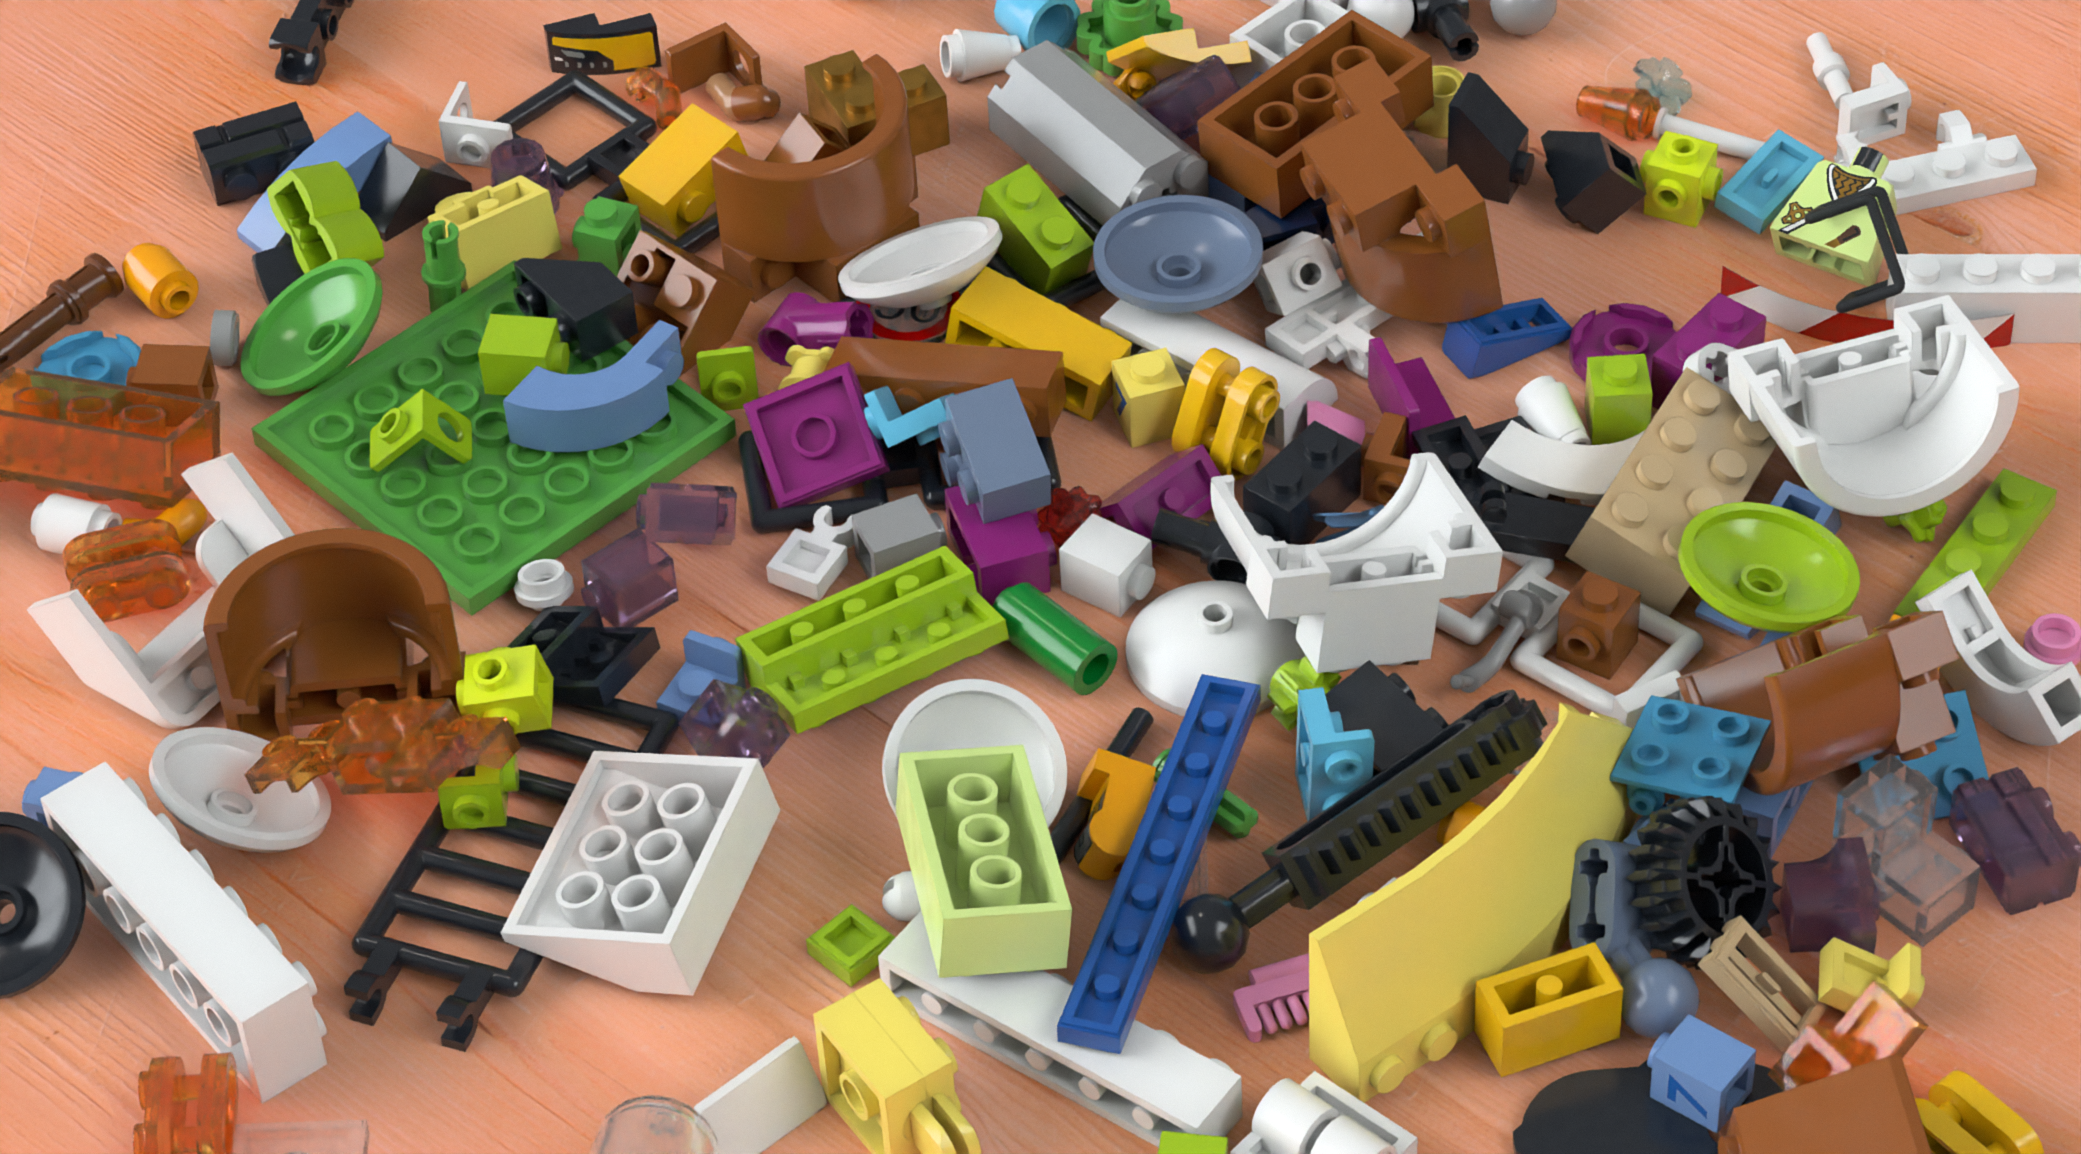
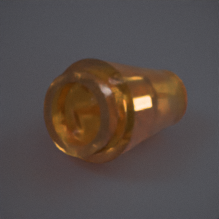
[1576,85,1661,141]

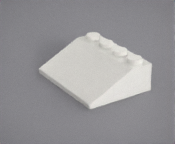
[501,751,780,996]

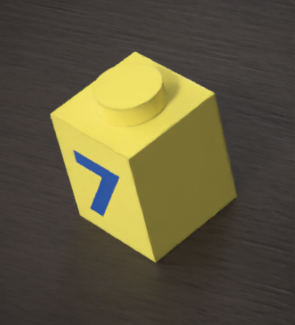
[1112,347,1185,448]

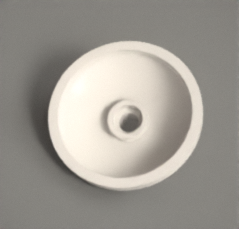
[838,216,1002,310]
[1126,581,1306,716]
[882,679,1067,827]
[149,727,331,853]

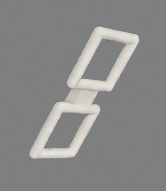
[1436,551,1703,717]

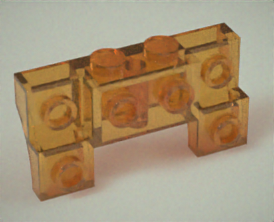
[244,696,521,795]

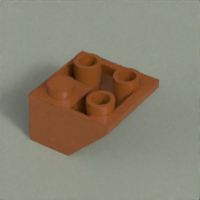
[617,230,755,376]

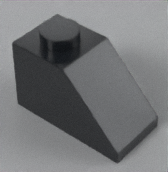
[1447,72,1535,204]

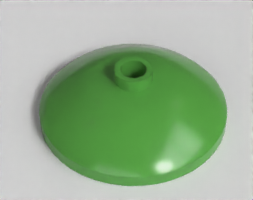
[241,258,383,396]

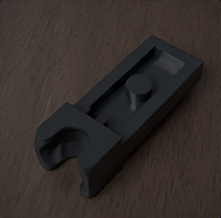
[269,0,354,85]

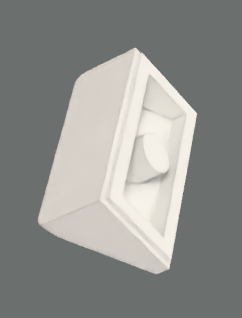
[693,1036,827,1154]

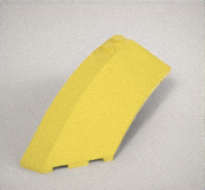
[1309,702,1638,1103]

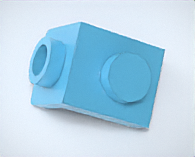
[864,385,954,448]

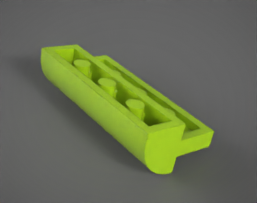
[735,546,1009,734]

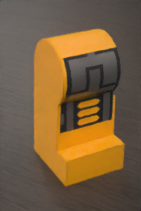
[1074,748,1156,880]

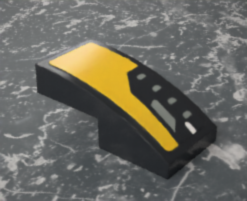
[543,13,662,75]

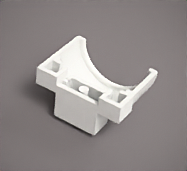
[1727,295,2019,517]
[1210,452,1503,673]

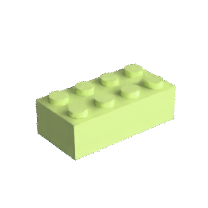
[896,745,1072,978]

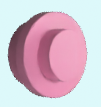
[2023,613,2081,666]

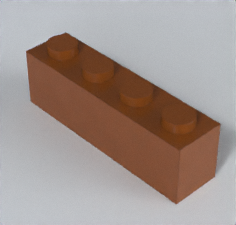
[824,336,1067,437]

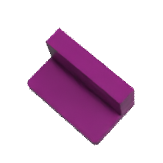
[1368,337,1455,460]
[1087,444,1221,549]

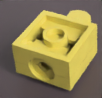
[813,978,982,1154]

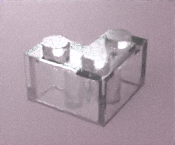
[1828,754,1981,947]

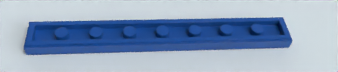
[1057,674,1261,1054]

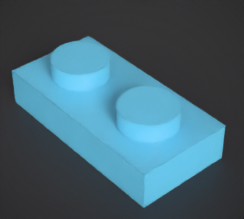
[1714,129,1824,235]

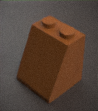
[1718,1055,1932,1154]

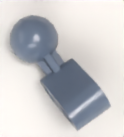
[1569,838,1700,1040]

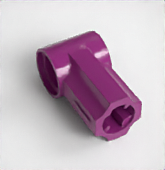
[758,292,874,367]

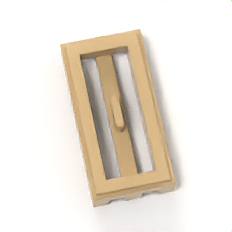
[1698,915,1828,1056]

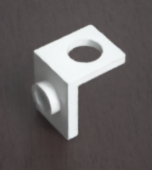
[438,81,517,171]

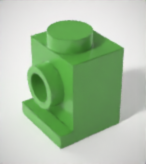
[572,196,641,277]

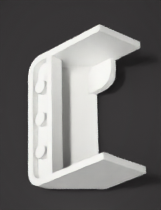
[27,452,295,729]

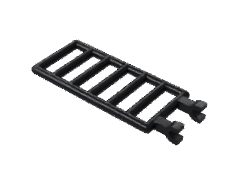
[344,698,679,1052]

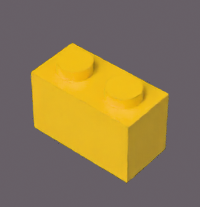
[618,103,748,238]
[1474,942,1623,1078]

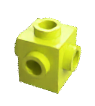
[1640,131,1723,228]
[456,645,554,738]

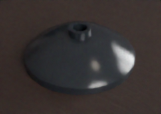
[0,812,86,999]

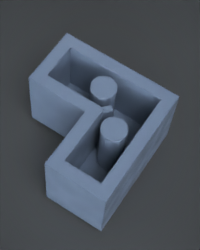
[938,378,1051,524]

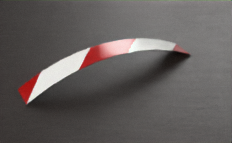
[1720,266,2015,348]

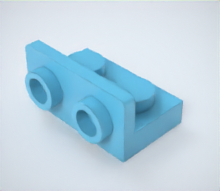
[1295,687,1375,822]

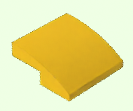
[1106,27,1252,80]

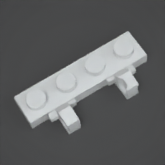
[1834,110,2037,215]
[1265,232,1448,379]

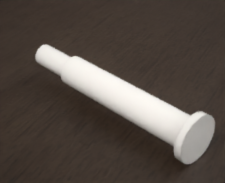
[1652,107,1766,160]

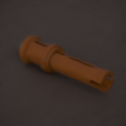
[0,253,124,375]

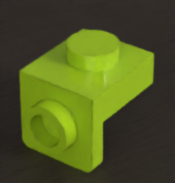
[438,730,519,829]

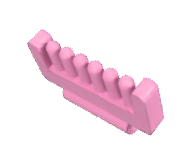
[1233,953,1309,1043]

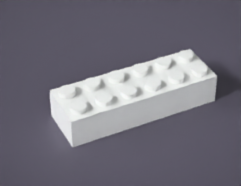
[40,762,327,1104]

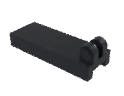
[1470,481,1595,563]

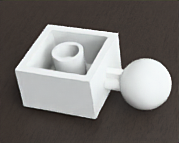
[1230,0,1414,90]

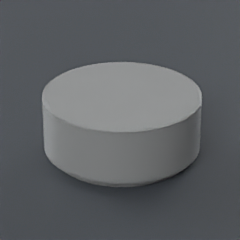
[210,309,240,366]

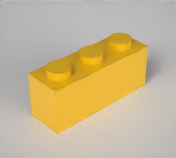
[945,266,1133,422]

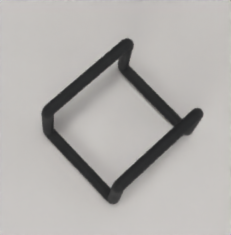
[1804,186,1909,313]

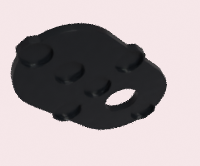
[1513,1060,1798,1154]

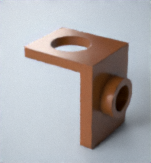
[665,22,763,95]

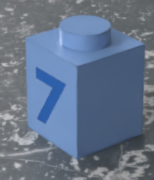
[1647,1014,1756,1133]

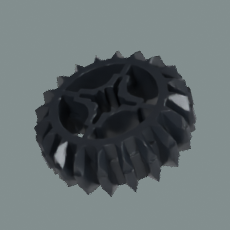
[1626,796,1782,970]

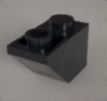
[1541,130,1647,234]
[513,258,638,363]

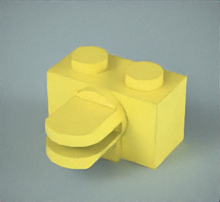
[427,175,562,290]

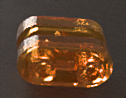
[62,519,191,623]
[133,1052,239,1154]

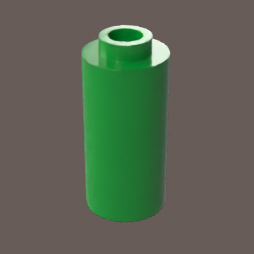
[993,582,1118,695]

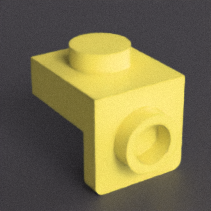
[1818,937,1925,1029]

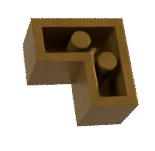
[804,50,950,156]

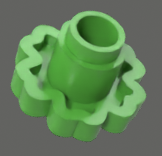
[1076,0,1183,76]

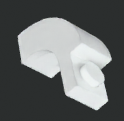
[1915,569,2081,746]

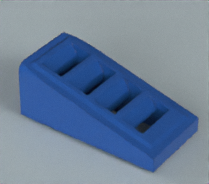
[1442,298,1572,379]

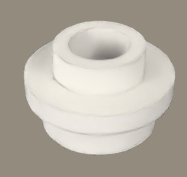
[514,559,574,611]

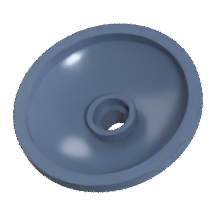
[1093,195,1263,314]

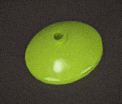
[1678,502,1860,634]

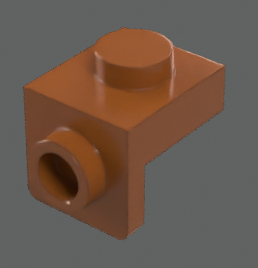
[1361,411,1410,505]

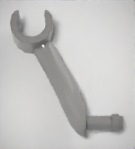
[1450,589,1544,693]

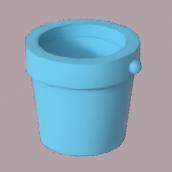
[994,0,1080,51]

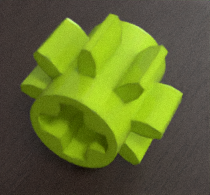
[1267,656,1342,731]

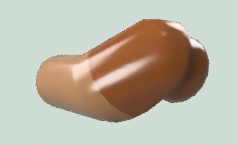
[706,73,781,122]

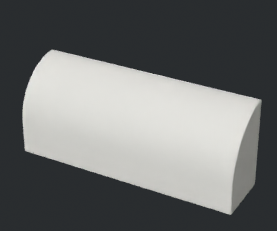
[1100,299,1338,450]

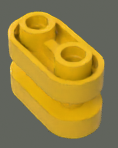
[1172,348,1280,481]
[1915,1070,2044,1154]

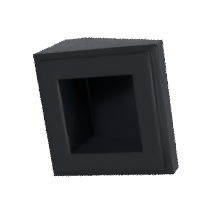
[252,242,304,306]

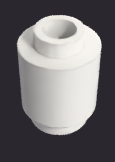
[31,493,123,561]

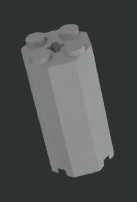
[987,40,1209,225]

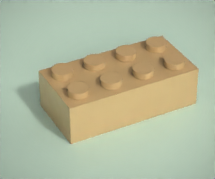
[1565,367,1777,617]

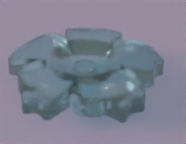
[1633,57,1692,116]

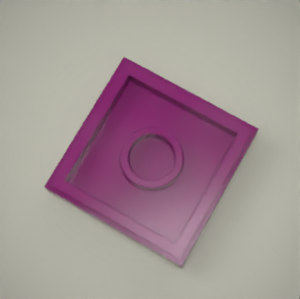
[743,362,890,508]

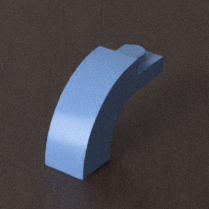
[503,320,684,452]

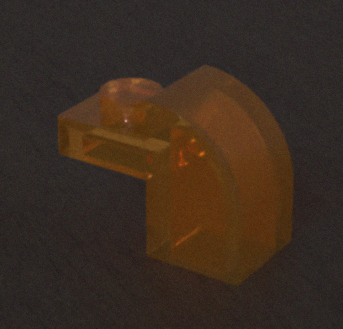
[1768,981,1929,1091]

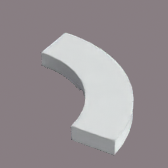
[1478,420,1644,505]

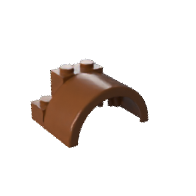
[711,54,920,303]
[1299,57,1503,323]
[203,528,473,745]
[1676,610,1959,796]

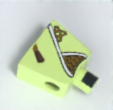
[1770,147,1897,286]

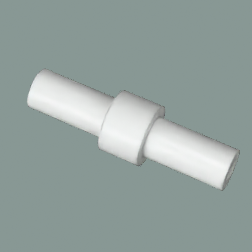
[1806,32,1853,110]

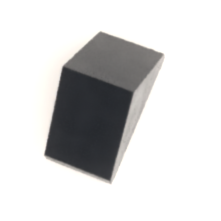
[359,142,472,242]

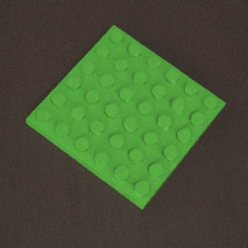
[251,260,737,616]

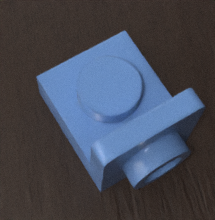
[656,630,746,736]

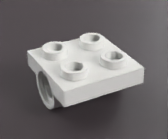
[1230,1071,1418,1154]

